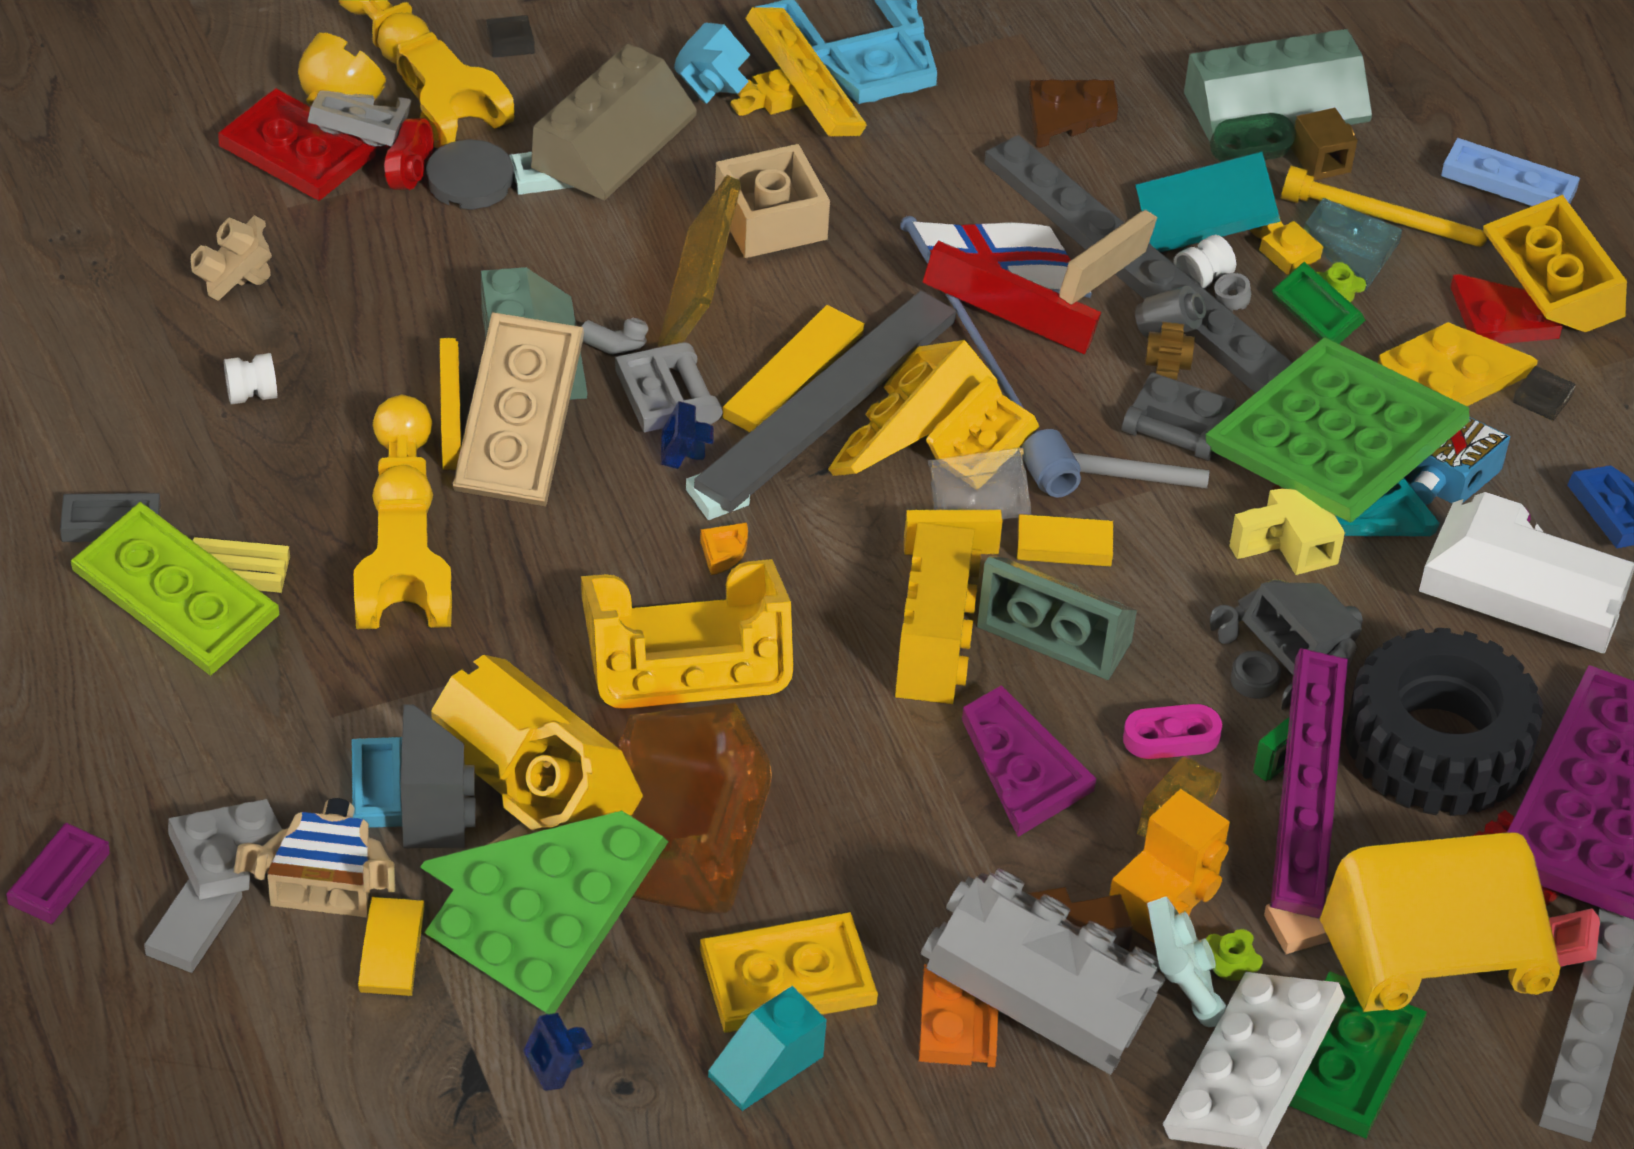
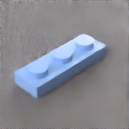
[1441,138,1580,206]

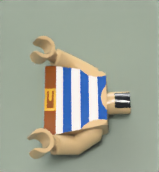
[233,798,395,917]

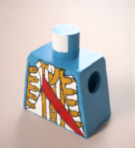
[1404,417,1511,505]

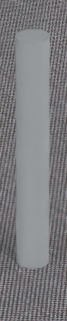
[1072,452,1209,489]

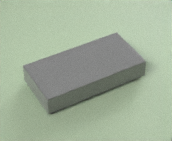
[144,879,242,973]

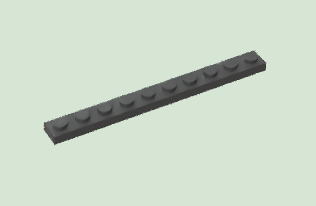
[984,135,1292,393]

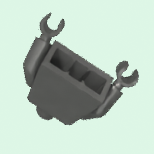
[1210,579,1363,710]

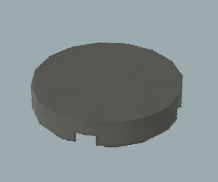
[426,139,514,210]

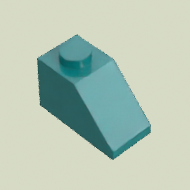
[708,986,827,1111]

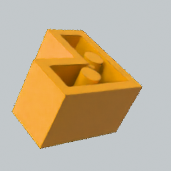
[1109,789,1230,944]

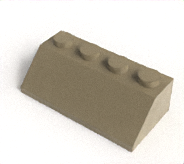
[531,44,697,201]

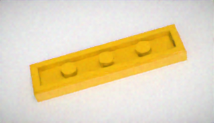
[745,7,867,136]
[723,305,864,432]

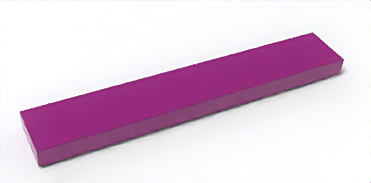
[1270,648,1348,919]

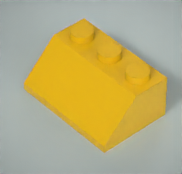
[1483,195,1627,332]

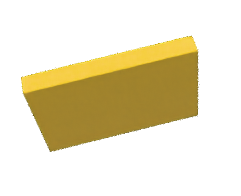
[700,912,878,1033]

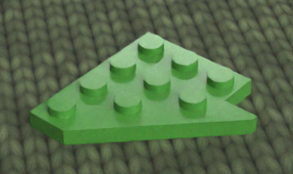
[420,811,668,1017]

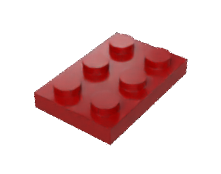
[218,88,376,201]

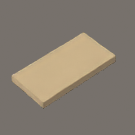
[452,312,584,506]

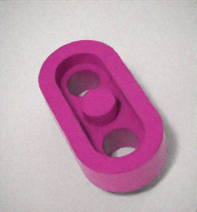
[1123,704,1222,759]

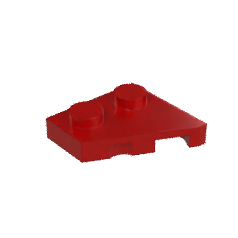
[1450,274,1563,344]

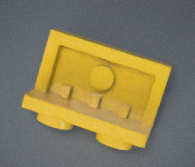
[926,376,1039,491]

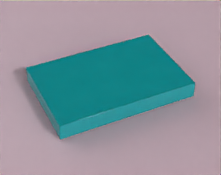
[1136,152,1281,253]

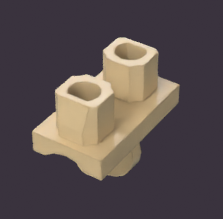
[190,215,272,301]

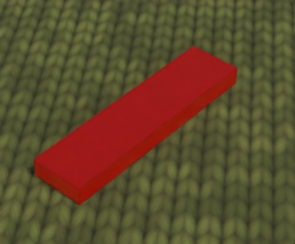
[922,240,1102,355]

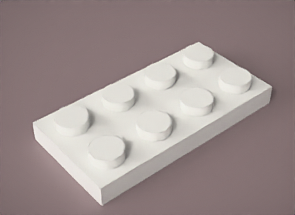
[1163,972,1345,1149]

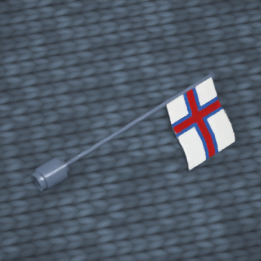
[900,216,1092,497]

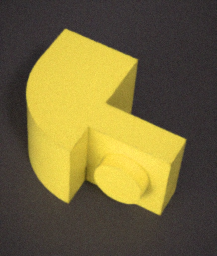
[1229,489,1345,575]

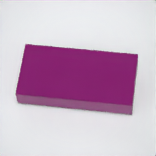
[6,822,110,925]

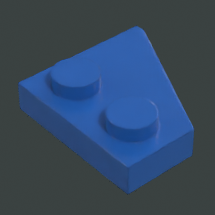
[1567,465,1634,549]

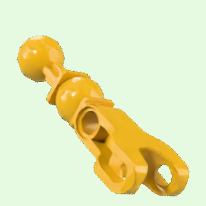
[338,0,514,149]
[353,394,452,629]

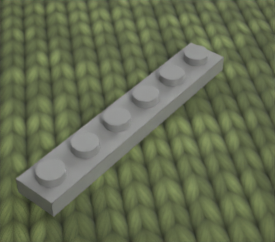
[1539,908,1634,1142]

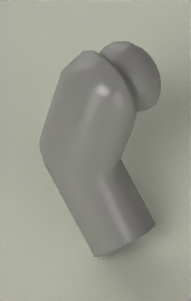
[582,318,648,354]

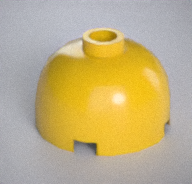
[298,33,386,107]

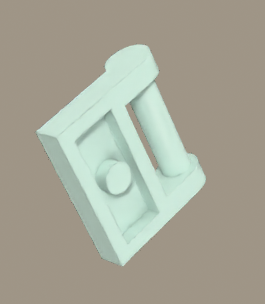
[1147,896,1227,1027]

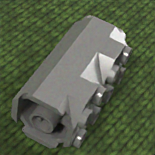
[921,868,1166,1075]

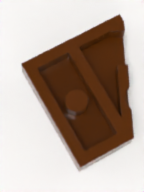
[1029,79,1118,147]

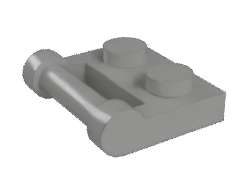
[615,342,723,433]

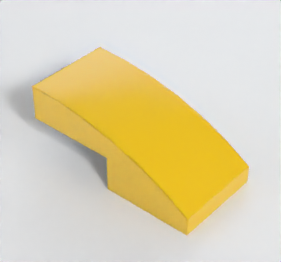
[358,897,424,996]

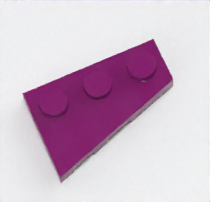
[962,685,1096,837]

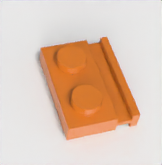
[919,964,998,1067]

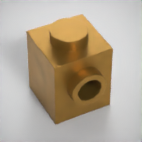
[1291,108,1357,181]

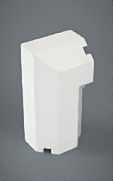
[1419,492,1634,654]

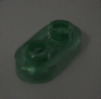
[1210,113,1296,162]

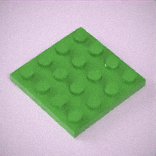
[1205,337,1470,523]

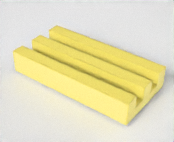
[193,537,290,593]

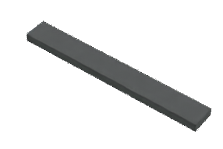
[694,290,957,513]

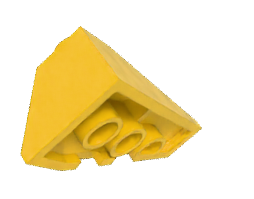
[828,340,998,476]

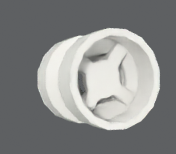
[1174,235,1236,289]
[224,353,277,405]

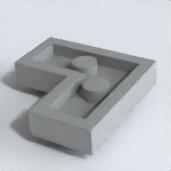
[168,799,282,900]

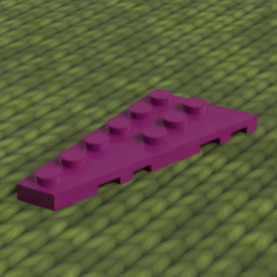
[1507,665,1634,920]

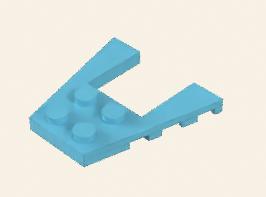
[756,0,937,104]

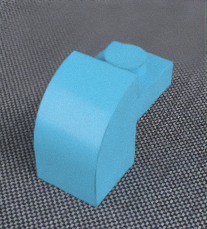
[674,23,750,104]

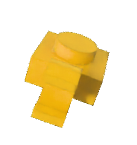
[730,69,806,116]
[1250,216,1324,275]

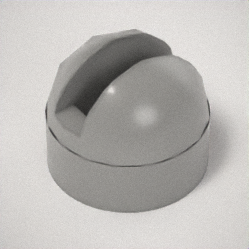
[1214,273,1251,312]

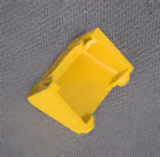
[581,559,793,709]
[1320,832,1560,1012]

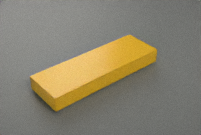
[440,338,461,470]

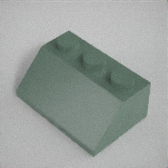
[481,267,587,400]
[977,556,1137,680]

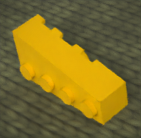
[895,523,982,704]

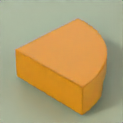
[700,523,748,575]

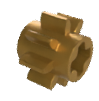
[1145,322,1195,380]

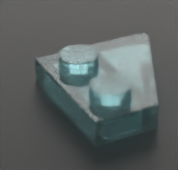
[1304,198,1403,291]

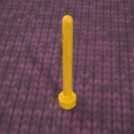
[1281,166,1487,247]

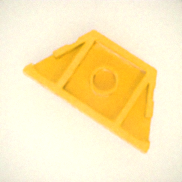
[1378,322,1538,406]

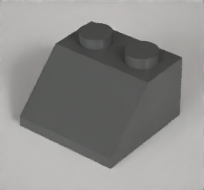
[401,705,475,848]

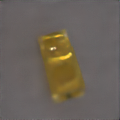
[1137,756,1222,838]

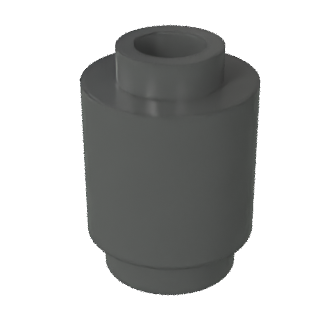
[1135,286,1206,338]

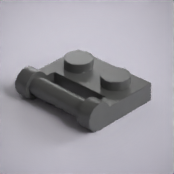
[1122,372,1236,461]

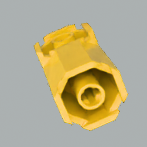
[431,655,643,831]

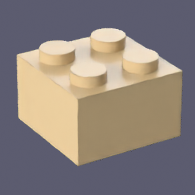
[715,144,830,258]

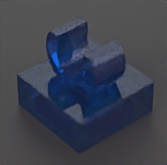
[661,401,714,469]
[523,1013,593,1091]

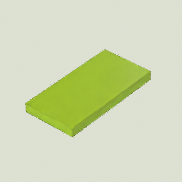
[71,502,280,676]

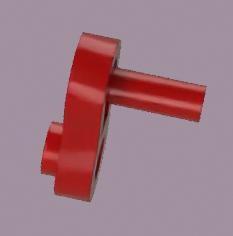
[376,118,434,190]

